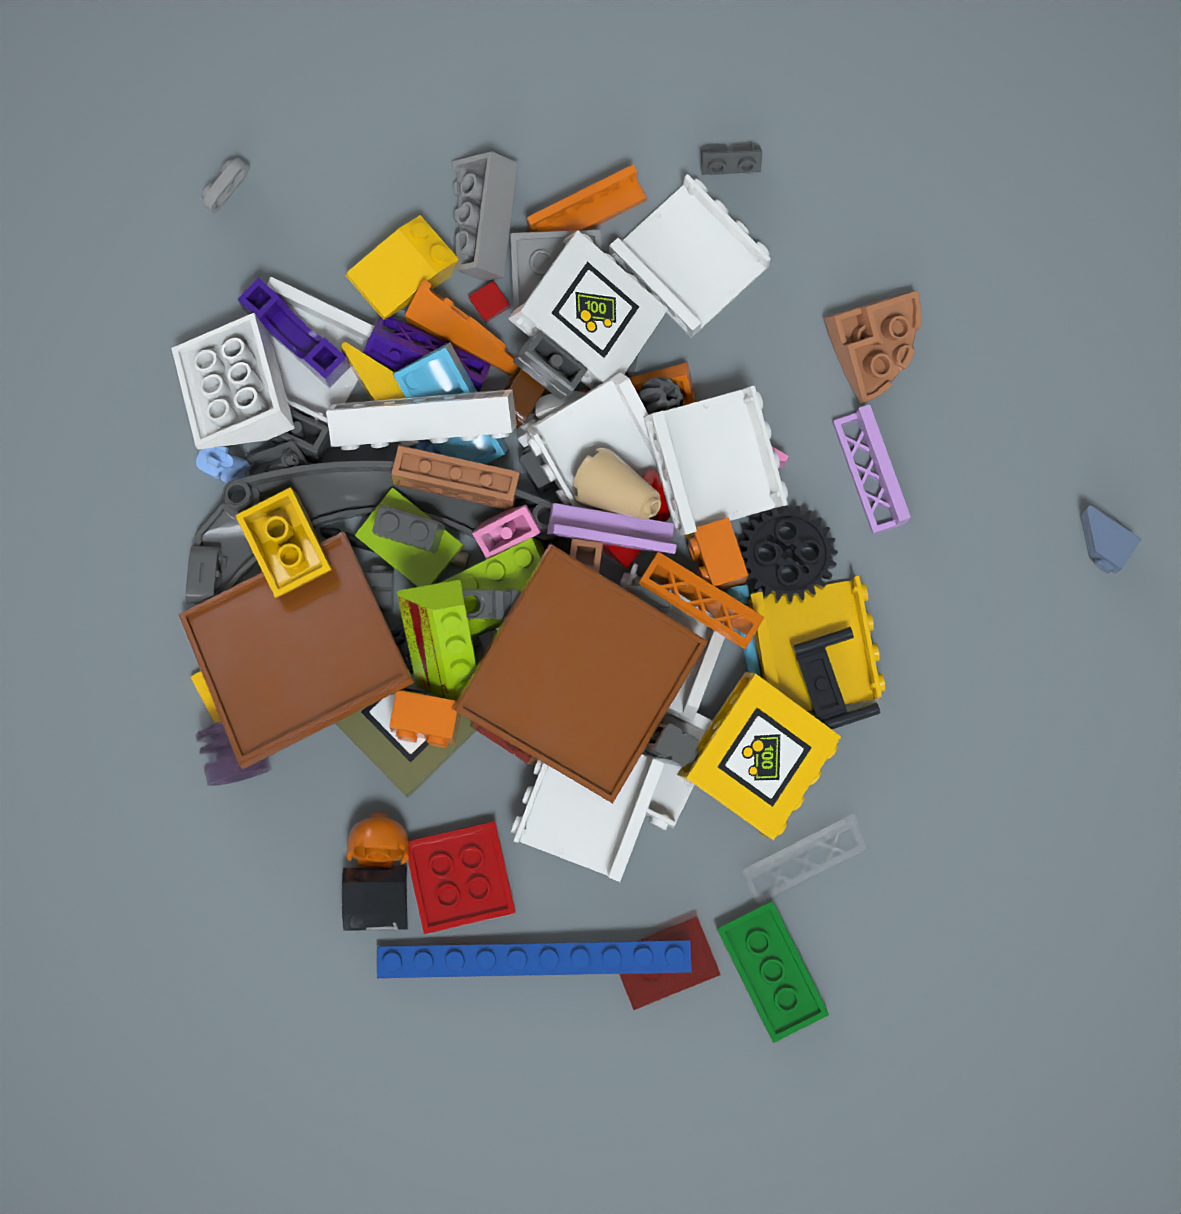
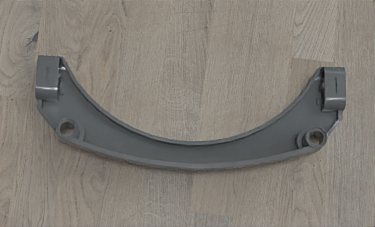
[186,461,572,604]

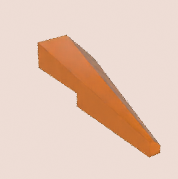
[405,279,518,377]

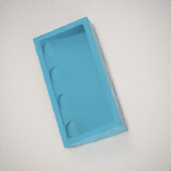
[393,342,509,464]

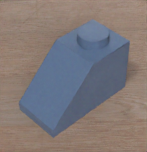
[1080,505,1142,574]

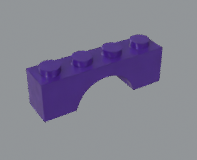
[238,277,350,389]

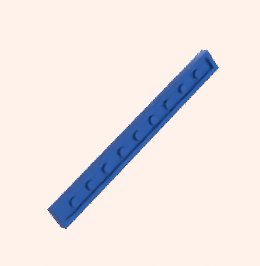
[377,941,691,978]

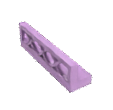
[832,404,911,535]
[547,503,677,554]

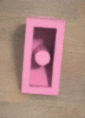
[472,505,541,559]

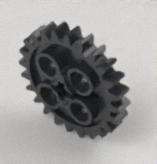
[739,505,838,605]

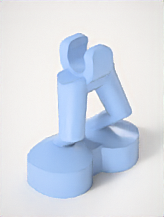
[195,446,250,491]

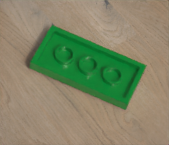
[716,901,829,1043]

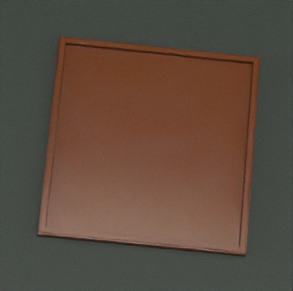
[178,531,414,769]
[452,544,708,804]

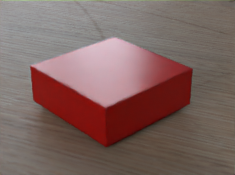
[468,281,510,324]

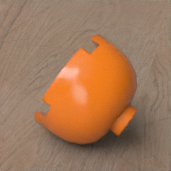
[346,813,409,867]

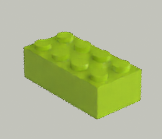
[440,538,545,641]

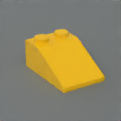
[345,215,459,320]
[235,487,332,598]

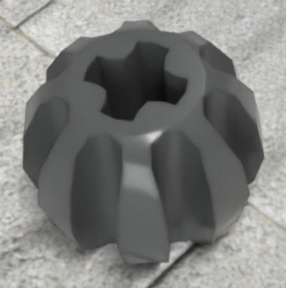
[638,376,683,415]

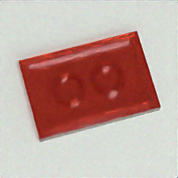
[619,917,721,1010]

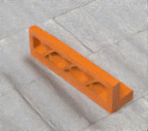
[527,164,647,232]
[638,552,765,649]

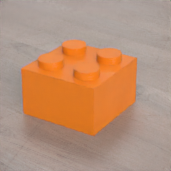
[687,517,749,592]
[389,690,461,749]

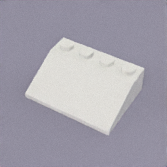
[171,313,295,450]

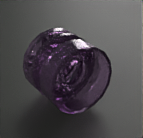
[195,721,272,786]

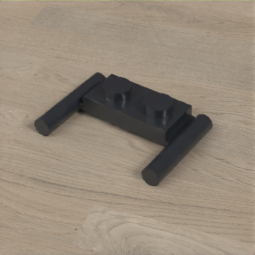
[792,627,881,730]

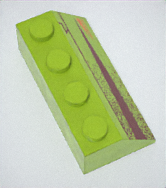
[397,580,477,701]

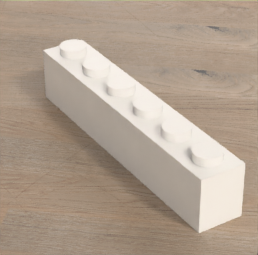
[326,389,517,450]

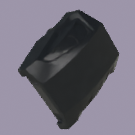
[342,867,408,931]

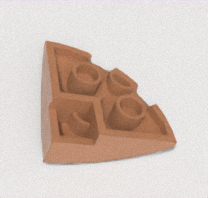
[824,290,921,403]

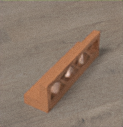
[391,445,520,510]

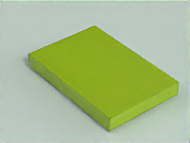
[355,487,464,587]

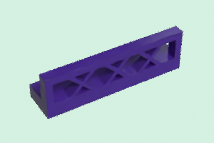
[363,316,491,392]

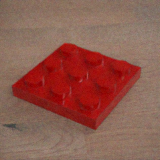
[408,821,516,935]

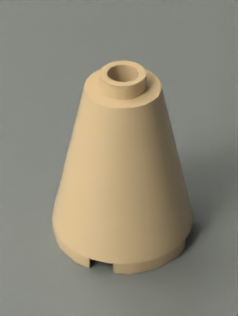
[573,448,661,520]

